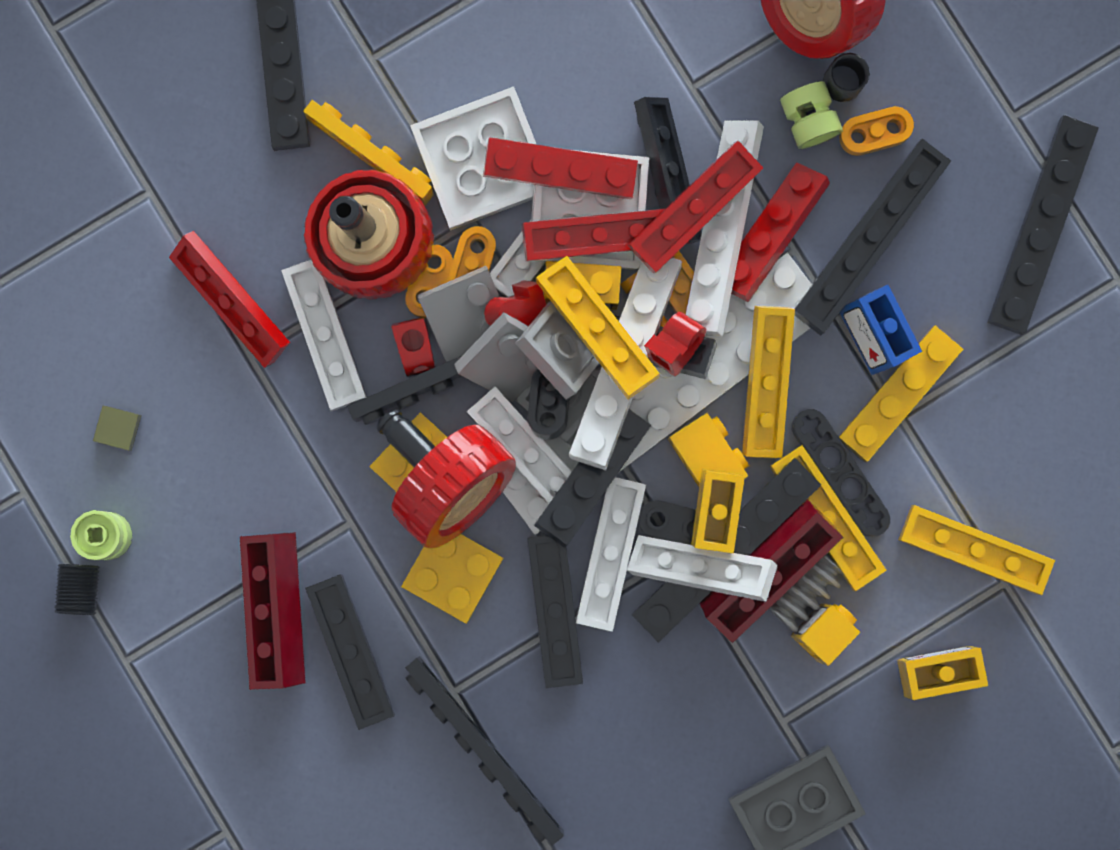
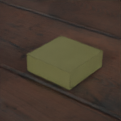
[93,405,142,451]

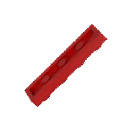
[483,137,638,199]
[628,140,763,273]
[731,162,830,302]
[522,209,665,261]
[169,231,291,368]

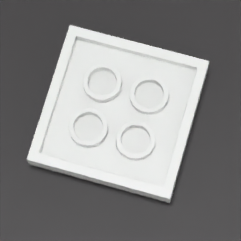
[410,86,536,231]
[531,150,649,270]

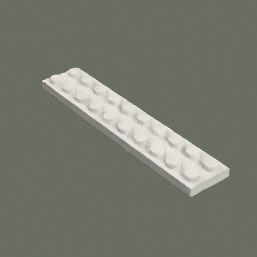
[503,252,812,535]

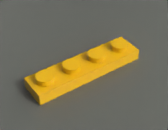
[303,100,434,206]
[536,256,660,400]
[742,306,795,458]
[839,325,964,463]
[769,445,887,591]
[898,505,1055,595]

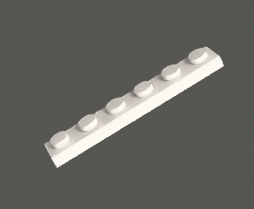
[686,121,764,337]
[569,258,682,470]

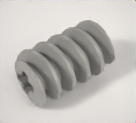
[769,556,844,632]

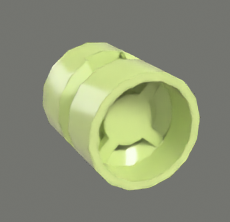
[780,81,843,149]
[70,510,132,560]

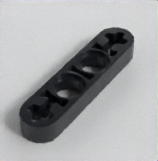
[792,409,890,536]

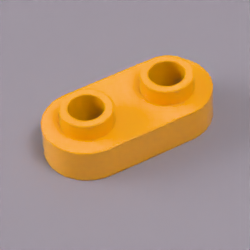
[839,106,914,156]
[448,226,496,282]
[405,245,453,318]

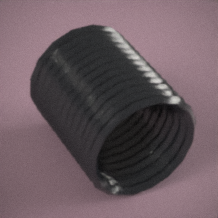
[823,53,870,102]
[54,564,100,615]

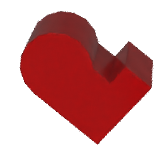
[484,280,546,326]
[644,311,706,377]
[391,317,436,377]

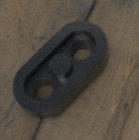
[528,369,570,440]
[638,500,696,545]

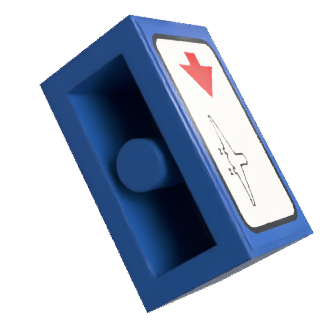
[840,284,922,375]

